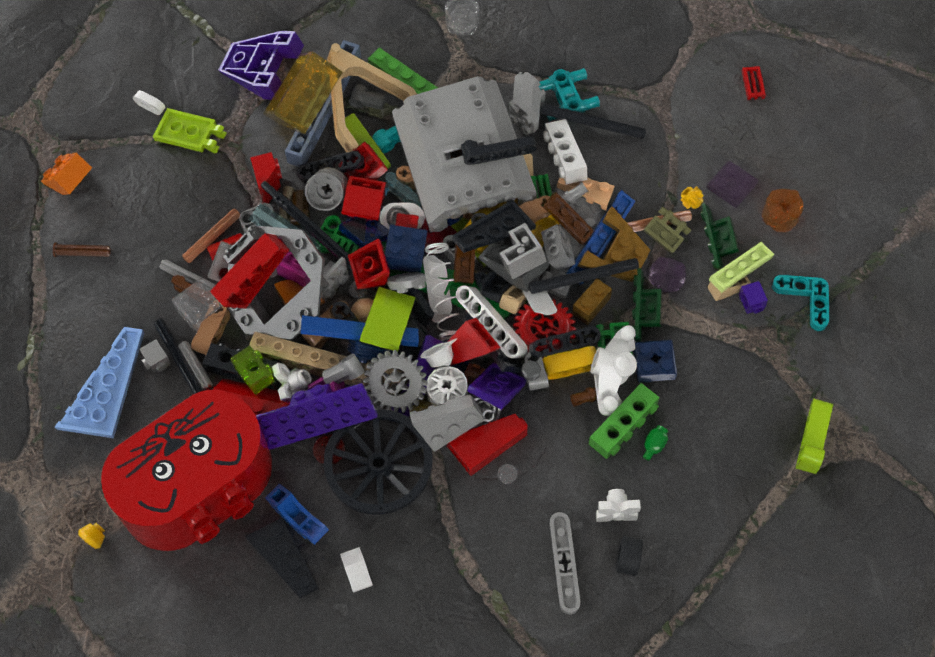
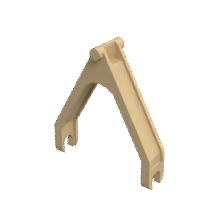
[327,43,417,152]

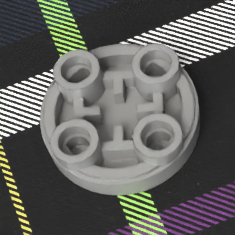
[387,272,426,293]

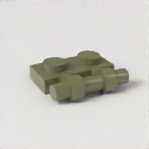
[643,206,691,254]

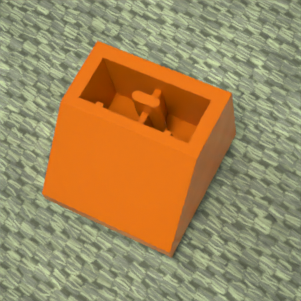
[41,153,92,195]

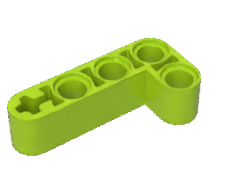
[796,398,833,474]

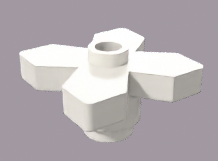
[272,363,312,403]
[596,489,641,522]

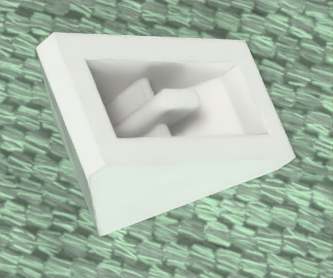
[340,547,373,593]

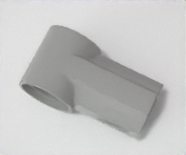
[322,354,365,387]

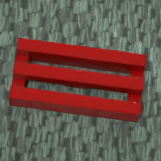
[742,66,766,100]

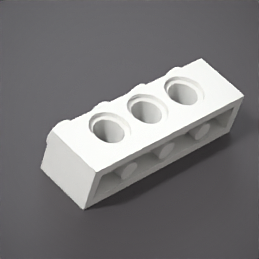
[543,119,587,185]

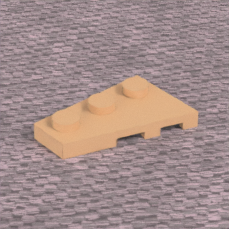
[557,178,614,211]

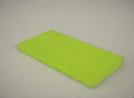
[360,287,416,352]

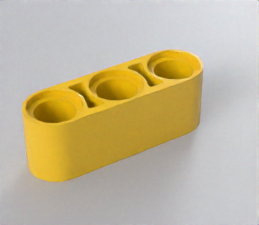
[542,346,596,380]

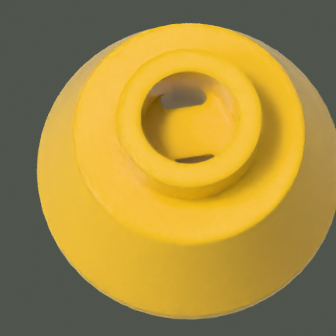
[78,523,105,549]

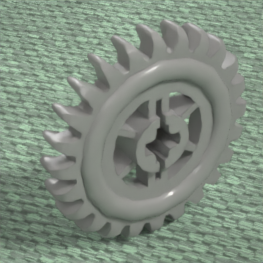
[363,350,428,413]

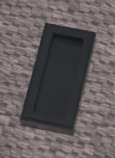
[406,287,435,326]

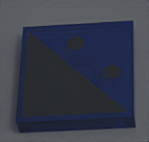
[338,217,389,248]

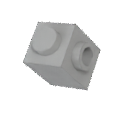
[139,339,171,374]

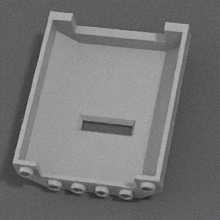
[392,76,537,232]

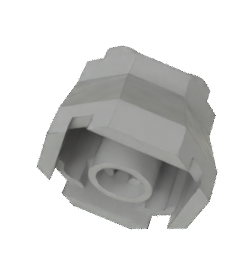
[508,72,546,135]

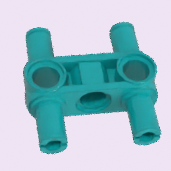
[538,68,600,122]

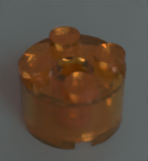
[762,189,804,232]

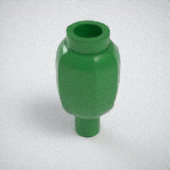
[643,425,668,461]

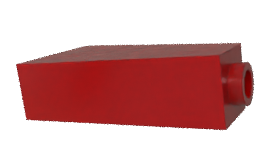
[447,414,528,476]

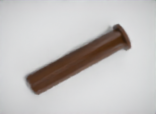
[53,242,111,257]

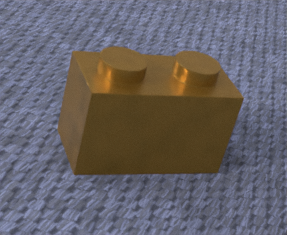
[572,279,612,325]

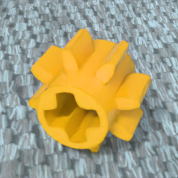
[681,186,704,209]

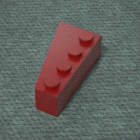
[210,233,290,309]

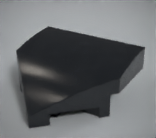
[474,270,512,303]

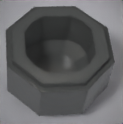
[522,360,541,381]

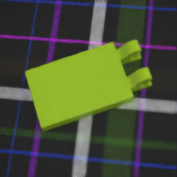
[153,108,227,153]

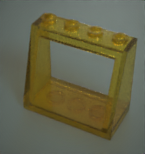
[263,51,343,134]

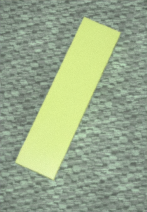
[709,242,774,293]

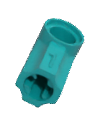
[372,126,400,153]

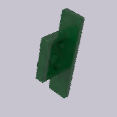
[700,203,739,271]
[632,268,662,342]

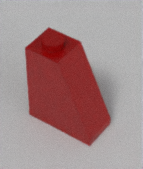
[447,318,501,365]

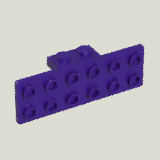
[256,383,378,449]

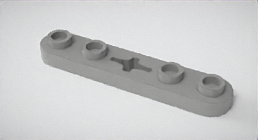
[549,512,580,615]

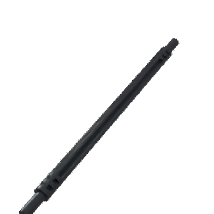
[261,181,429,334]

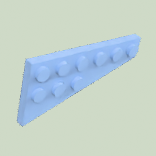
[55,327,144,438]

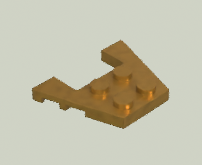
[578,207,651,282]

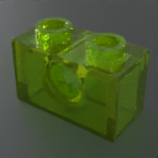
[230,346,274,395]

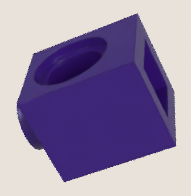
[738,281,768,314]

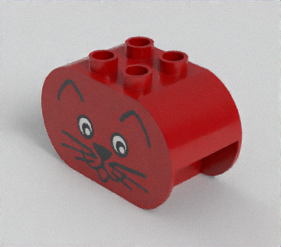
[101,390,272,551]

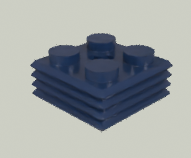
[347,340,393,364]
[633,340,677,382]

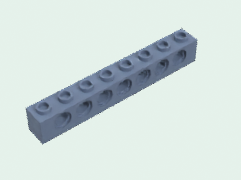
[285,40,361,167]

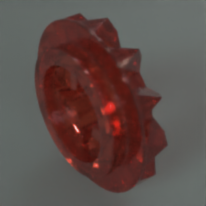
[313,434,345,465]

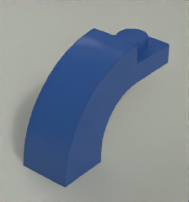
[265,484,329,545]

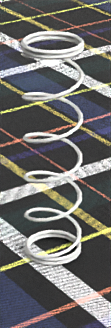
[425,243,459,341]

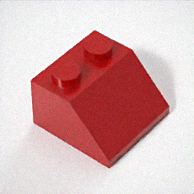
[250,152,282,204]

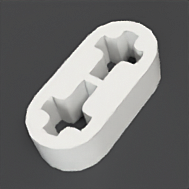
[133,90,165,115]

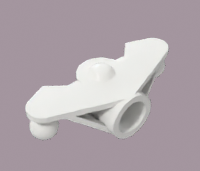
[590,325,637,416]

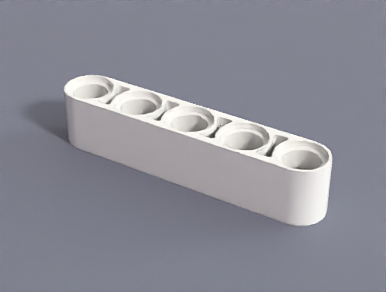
[456,286,528,358]

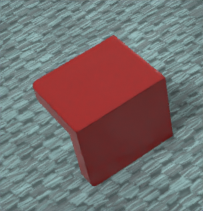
[395,213,419,229]

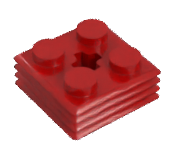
[338,142,388,180]

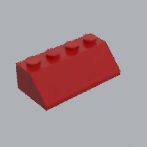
[213,379,290,415]

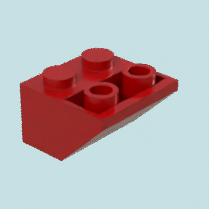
[342,176,386,221]

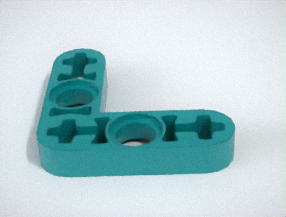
[772,275,829,331]

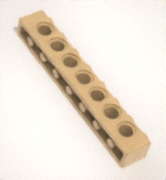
[248,332,403,394]

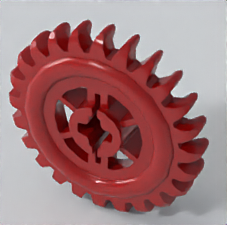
[513,299,576,359]

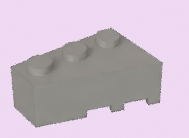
[410,395,484,452]

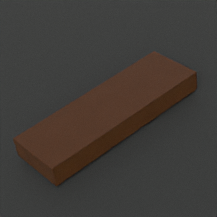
[543,192,594,245]

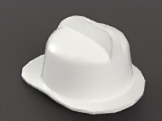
[380,203,425,231]
[420,338,457,368]

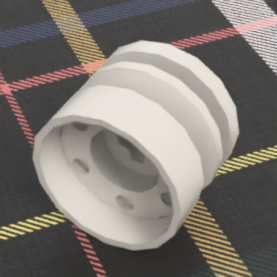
[426,366,468,407]

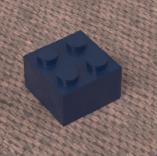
[385,224,427,273]

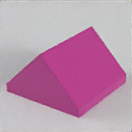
[276,252,311,287]

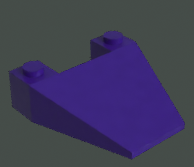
[219,31,304,100]

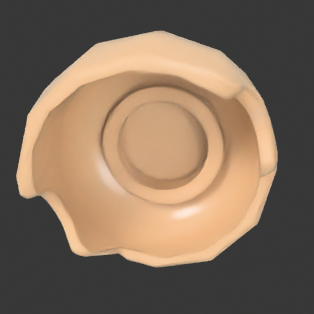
[351,298,374,323]

